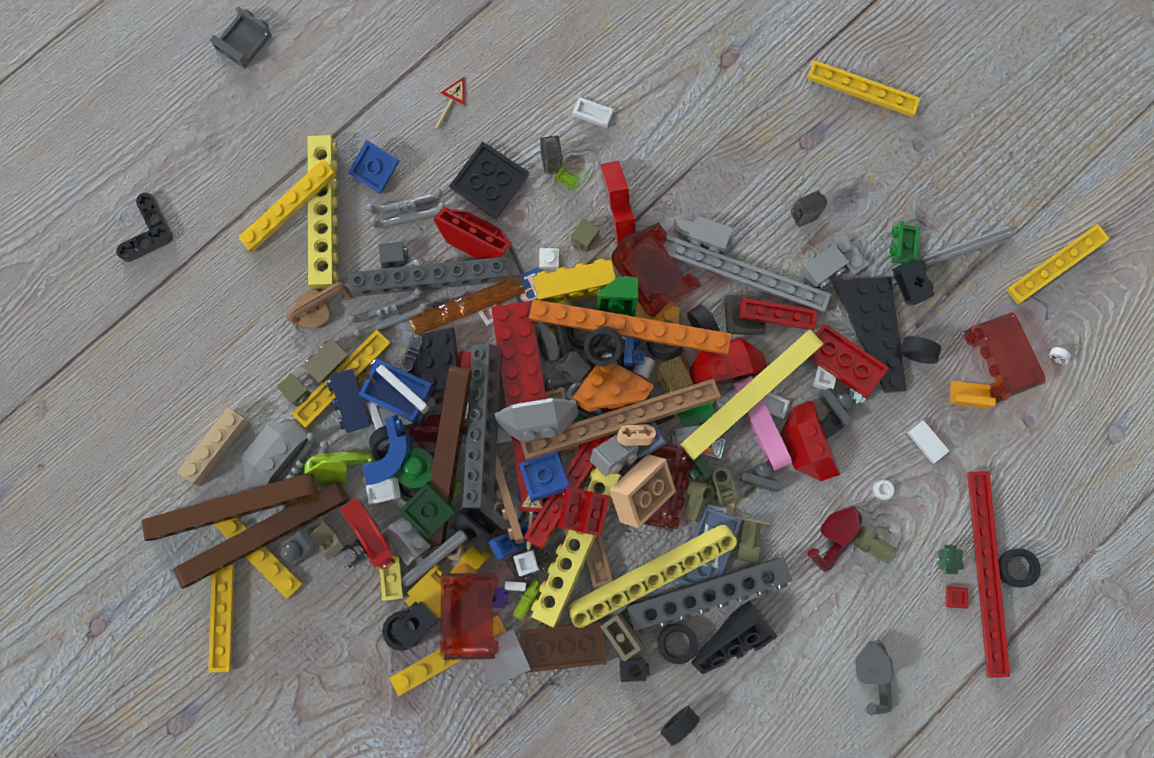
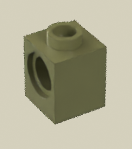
[571,218,600,252]
[276,373,311,406]

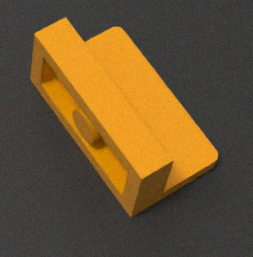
[949,381,996,409]

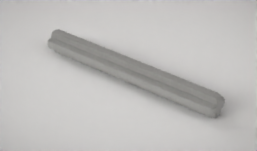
[922,226,1013,267]

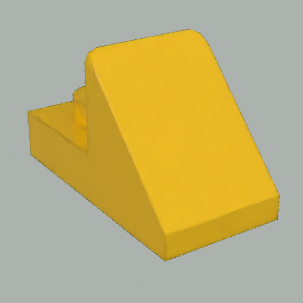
[449,546,491,587]

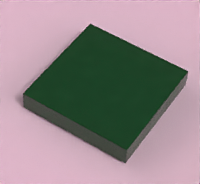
[399,481,457,540]

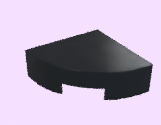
[822,412,843,439]

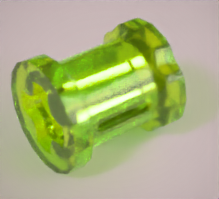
[554,166,579,191]

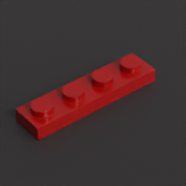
[739,298,817,331]

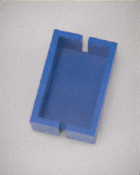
[358,359,435,424]

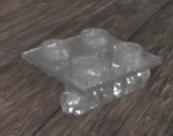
[385,328,422,373]

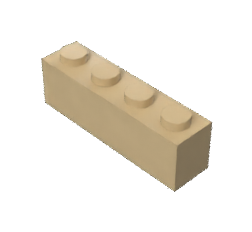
[177,407,250,486]

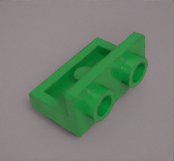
[889,221,920,264]

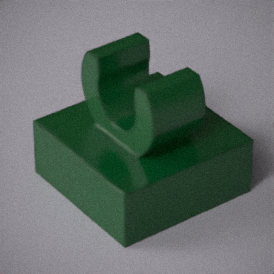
[689,458,713,480]

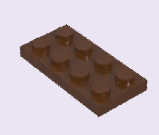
[520,622,607,673]

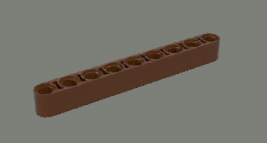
[422,366,472,546]
[141,474,318,541]
[172,482,349,589]

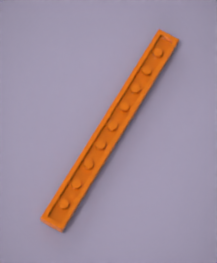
[529,299,731,355]

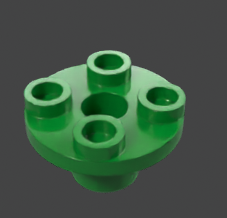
[395,448,434,489]

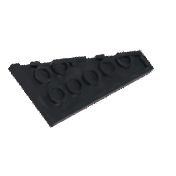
[832,277,907,393]

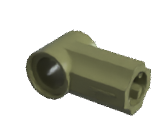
[682,479,715,523]
[736,521,761,563]
[852,526,897,563]

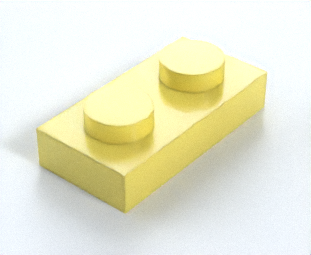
[379,557,404,601]

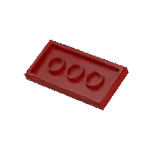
[808,323,889,399]

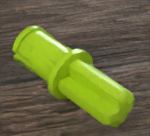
[513,579,541,620]

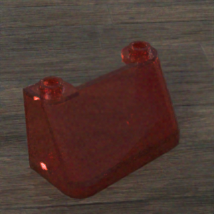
[611,222,702,318]
[440,573,499,660]

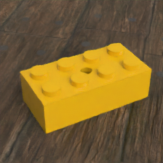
[533,259,616,304]

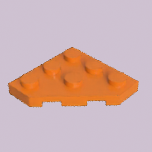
[572,356,655,412]

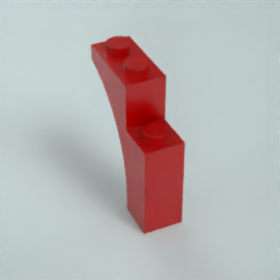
[600,160,637,252]
[339,498,398,569]

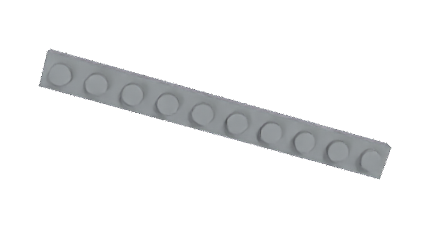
[641,228,831,313]

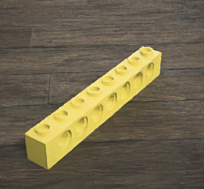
[308,135,339,290]
[531,468,623,627]

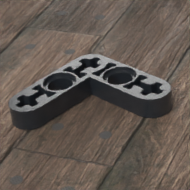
[116,192,173,262]

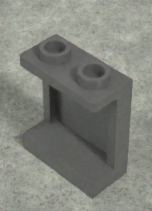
[209,7,272,69]

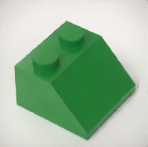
[596,276,638,317]

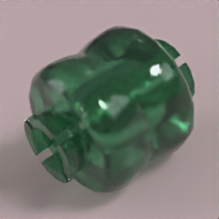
[938,545,965,574]

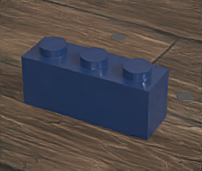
[326,368,370,433]

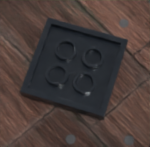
[449,141,529,220]
[398,327,460,392]

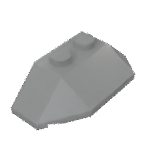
[495,398,579,441]
[242,421,312,489]

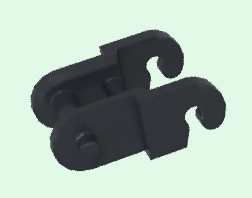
[339,539,368,568]

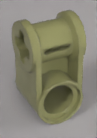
[710,467,740,507]

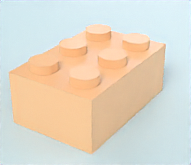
[609,454,676,528]

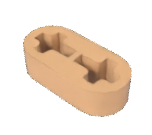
[617,424,656,446]

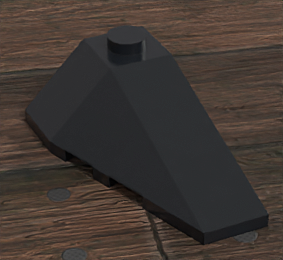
[691,600,778,674]

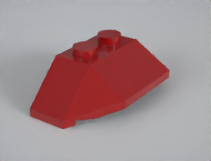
[434,207,511,259]
[689,337,767,385]
[781,400,841,481]

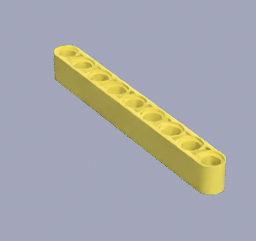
[680,329,824,460]
[568,525,737,627]

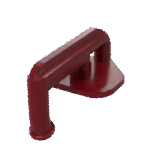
[410,415,467,454]
[807,507,862,572]

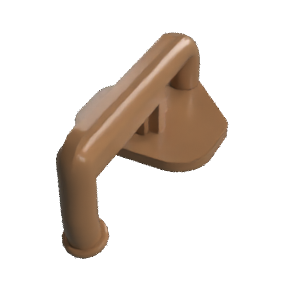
[286,282,352,329]

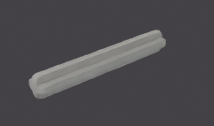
[401,530,468,587]

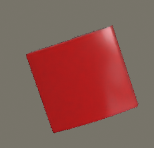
[558,486,610,536]

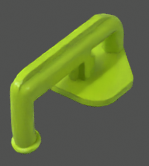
[304,451,375,486]

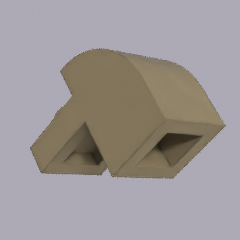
[305,515,345,560]

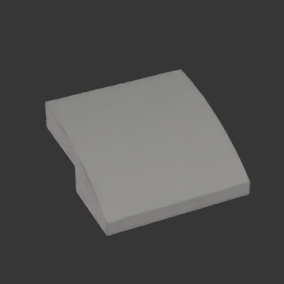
[475,629,531,687]

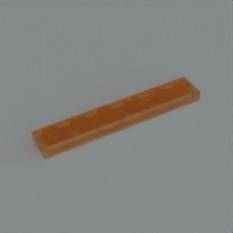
[409,275,525,335]

